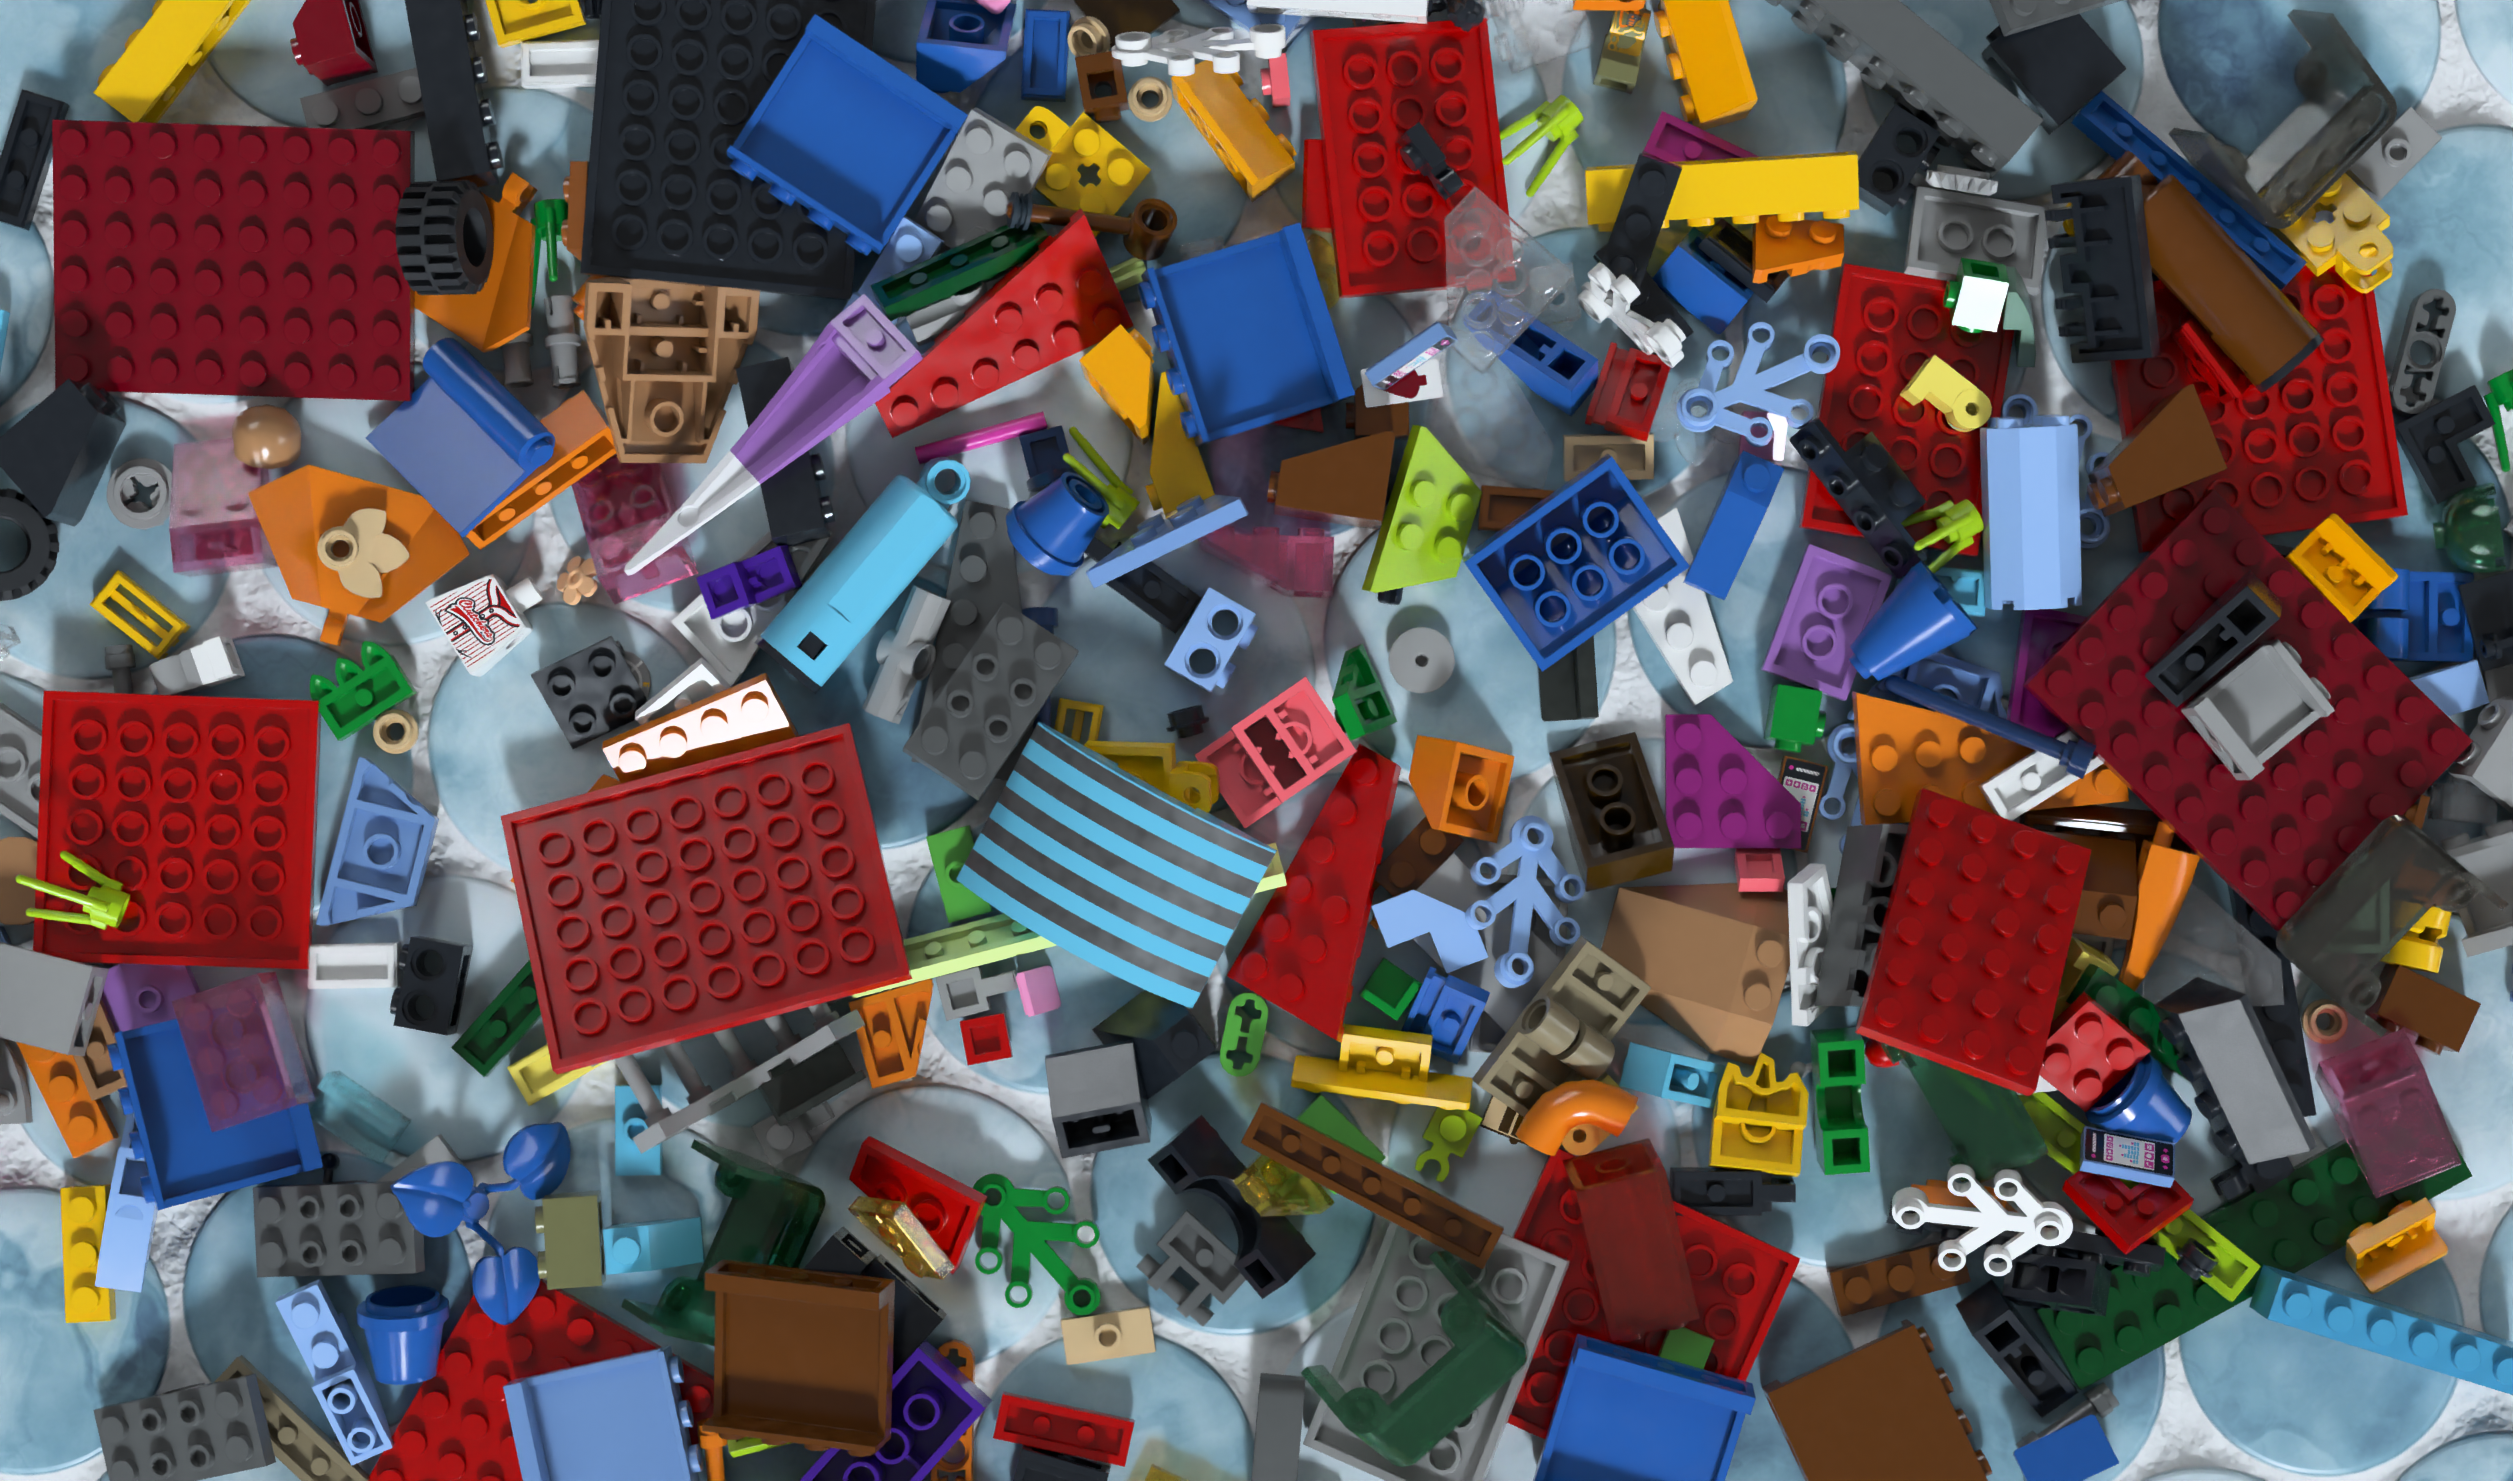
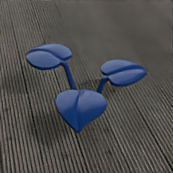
[390,1122,571,1325]

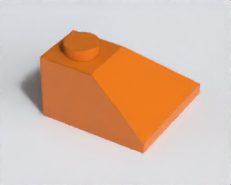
[1408,735,1515,843]

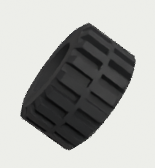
[396,180,494,295]
[0,488,59,601]

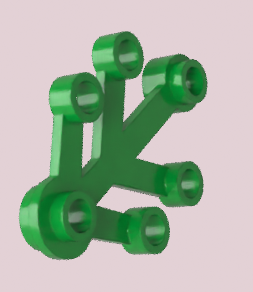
[973,1173,1101,1315]

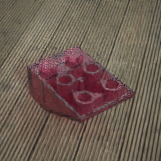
[169,438,278,577]
[572,455,698,605]
[1198,525,1334,598]
[2315,1028,2462,1198]

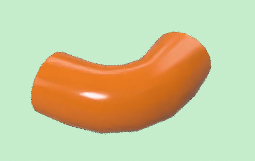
[1516,1079,1638,1156]

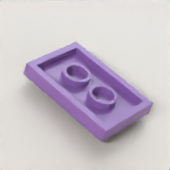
[1760,544,1893,701]

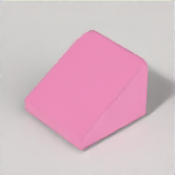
[1738,411,1788,461]
[1015,965,1061,1017]

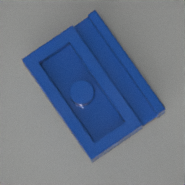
[1401,966,1490,1065]

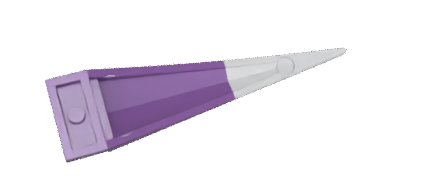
[624,294,923,575]

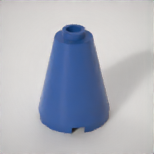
[1849,561,1978,681]

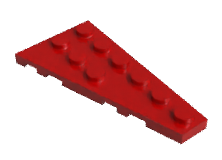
[875,208,1134,438]
[1227,743,1401,1043]

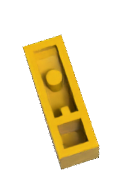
[1145,371,1215,518]

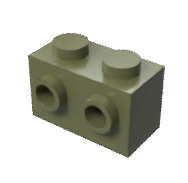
[535,1191,606,1290]

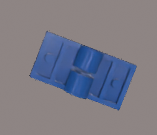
[2351,568,2474,663]

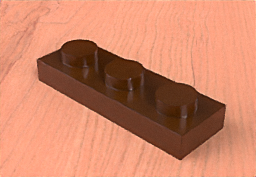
[1827,1240,1971,1317]

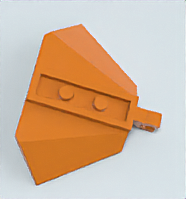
[415,172,538,353]
[248,464,470,646]

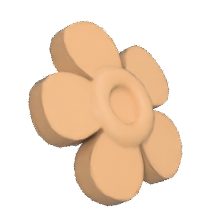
[557,556,600,605]

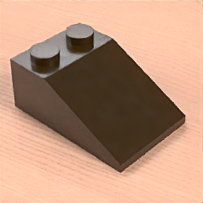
[1549,732,1674,892]

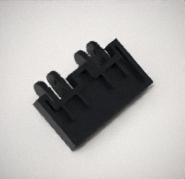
[2044,174,2161,363]

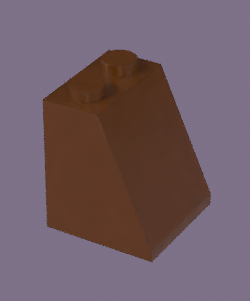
[2087,384,2227,517]
[1267,431,1396,530]

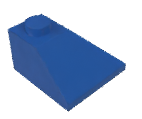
[916,0,1017,93]

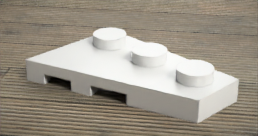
[1787,864,1833,1026]

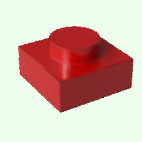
[960,1012,1013,1065]

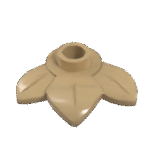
[317,508,410,598]

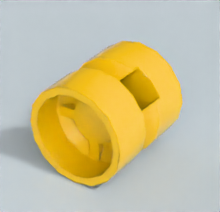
[2380,899,2452,974]

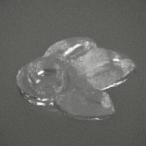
[1651,378,1740,467]

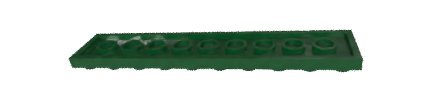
[2034,1096,2472,1390]

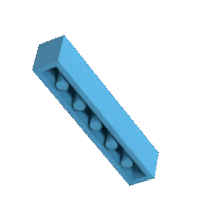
[2249,1264,2513,1395]

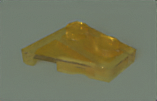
[1233,1153,1335,1216]
[847,1196,955,1280]

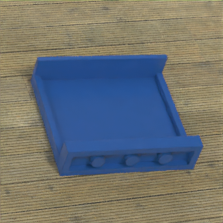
[727,14,968,256]
[1138,222,1355,447]
[107,992,323,1211]
[1533,1334,1756,1481]

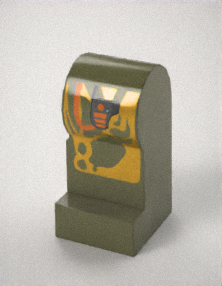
[1593,8,1651,94]

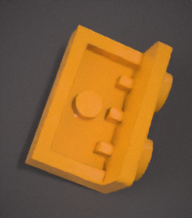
[2285,513,2398,623]
[2345,1197,2448,1294]

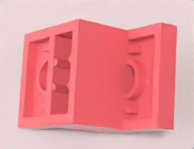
[1194,677,1357,829]

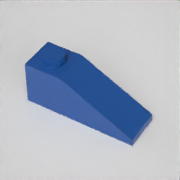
[1464,290,1598,416]
[1683,450,1785,600]

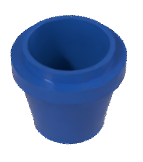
[1006,472,1109,576]
[2085,1053,2192,1144]
[356,1285,450,1385]

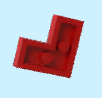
[2062,1170,2194,1255]

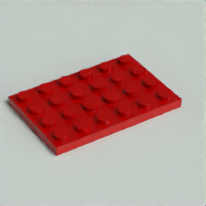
[1310,18,1516,299]
[1799,263,2014,557]
[1855,787,2091,1096]

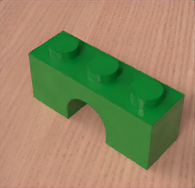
[1810,1027,1870,1175]

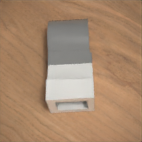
[149,636,245,696]

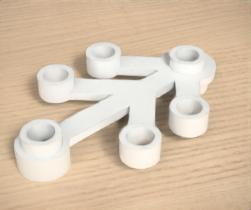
[1111,24,1286,76]
[1576,262,1686,368]
[1892,1164,2073,1276]

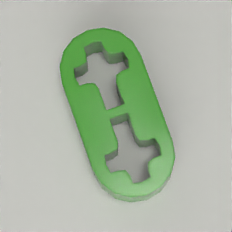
[1220,992,1268,1077]

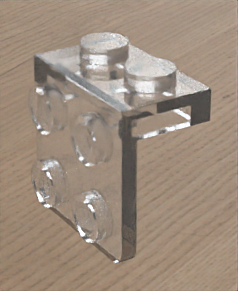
[1480,0,1594,74]

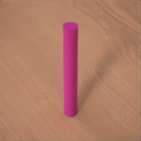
[915,411,1048,464]

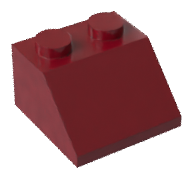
[290,0,378,86]

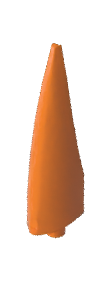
[2118,821,2200,992]

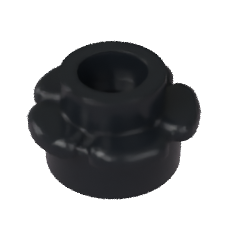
[1166,705,1209,739]
[2175,1238,2219,1280]

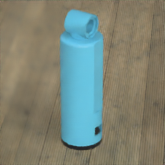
[754,457,971,694]

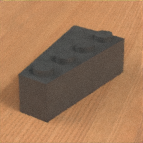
[1815,824,1908,1007]

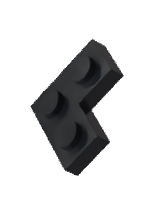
[2394,385,2495,506]

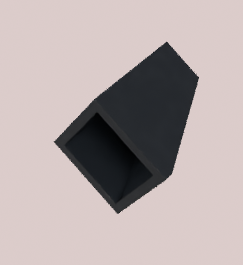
[0,379,126,527]

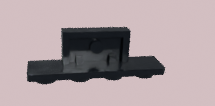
[1790,418,1927,579]

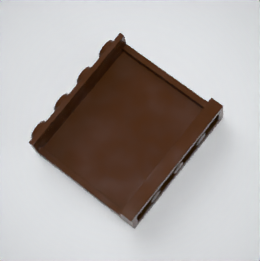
[702,1259,895,1457]
[1761,1319,1992,1481]

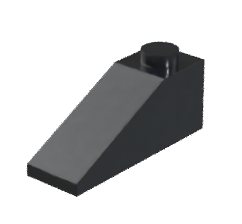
[2145,570,2283,707]
[1955,1279,2079,1418]

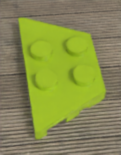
[1362,425,1482,593]

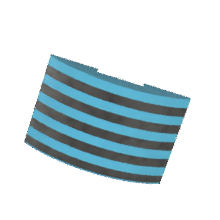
[956,722,1277,1009]

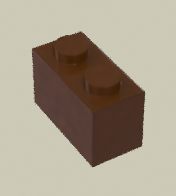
[2363,964,2481,1056]

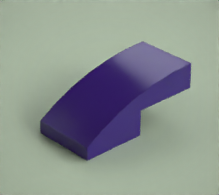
[696,545,802,620]

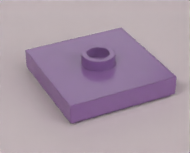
[101,964,209,1032]

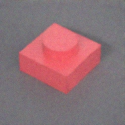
[1260,53,1290,108]
[1734,848,1785,892]

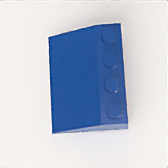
[1462,454,1690,672]

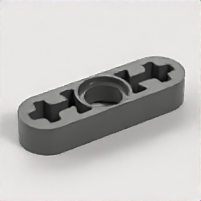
[2389,289,2456,417]

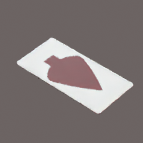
[1361,359,1443,408]

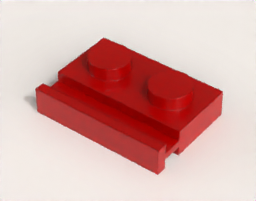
[1585,342,1671,442]

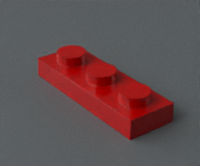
[993,1392,1135,1467]

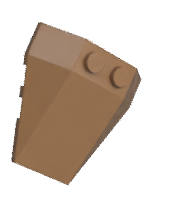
[583,276,760,463]
[1601,883,1790,1066]

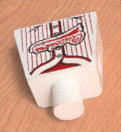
[425,574,543,677]

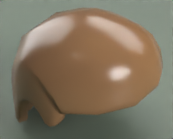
[232,404,301,469]

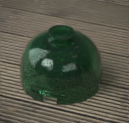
[2432,483,2506,573]

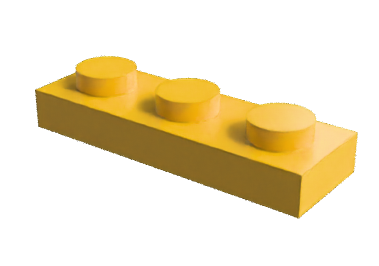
[60,1184,116,1323]

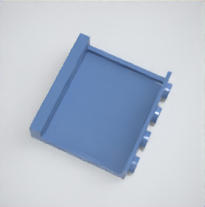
[503,1345,703,1481]

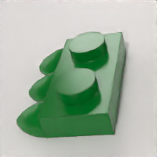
[310,641,417,741]

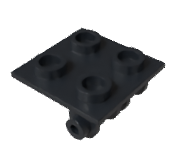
[2457,571,2513,672]
[531,636,648,749]

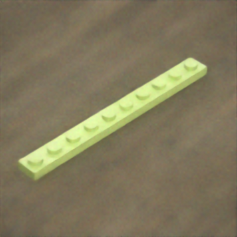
[851,842,1287,999]

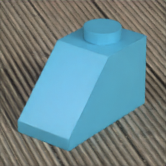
[1619,1042,1725,1109]
[603,1216,705,1275]

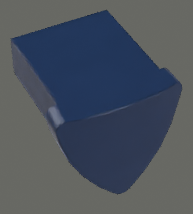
[1019,425,1080,491]

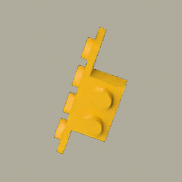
[1291,1024,1473,1110]

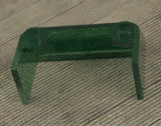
[1880,1042,2048,1183]
[621,1139,826,1346]
[1300,1251,1529,1467]

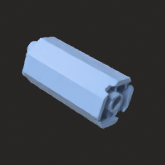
[1980,414,2082,610]

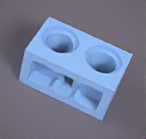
[1164,587,1259,693]

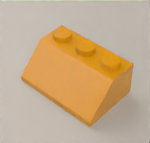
[1653,0,1758,130]
[1171,60,1297,202]
[1079,324,1155,445]

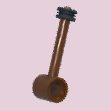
[1005,192,1177,261]

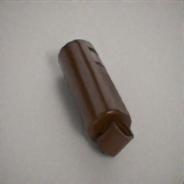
[2096,150,2324,393]

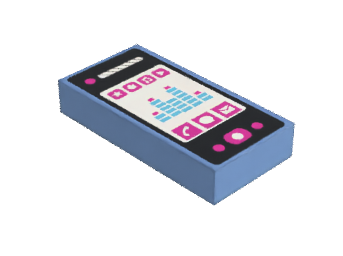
[1365,321,1458,390]
[2080,1126,2175,1188]

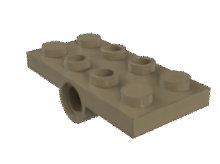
[1472,936,1651,1117]

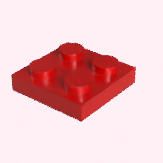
[2040,992,2151,1112]

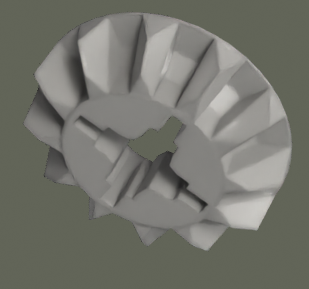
[1925,164,1999,196]
[107,458,181,530]

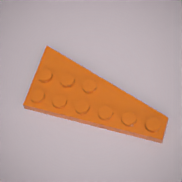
[1852,691,2129,825]

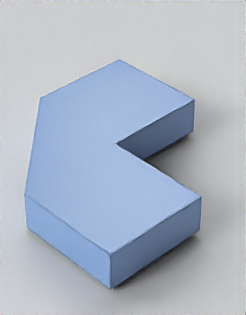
[1371,890,1488,974]

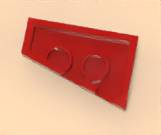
[849,1136,987,1275]

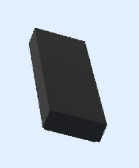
[0,89,69,231]

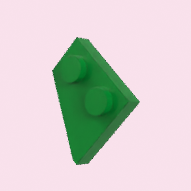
[1332,644,1397,741]

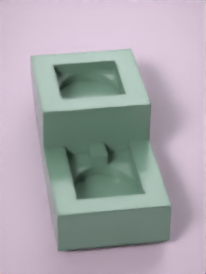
[2002,267,2036,367]

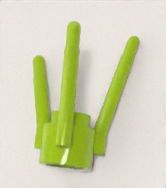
[1500,95,1584,197]
[1063,427,1140,530]
[1901,499,1984,574]
[15,851,130,930]

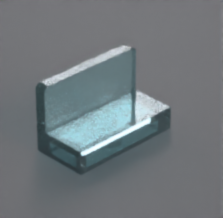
[310,1070,412,1164]

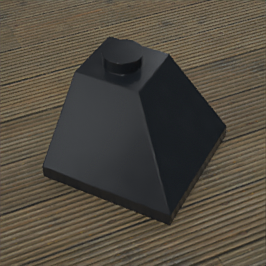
[1092,990,1217,1100]

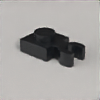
[1397,122,1464,201]

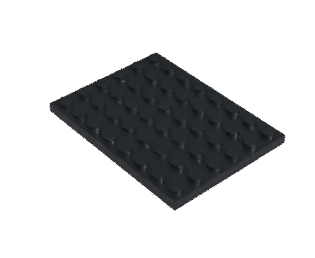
[580,0,876,301]

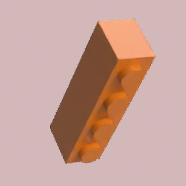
[466,390,616,550]

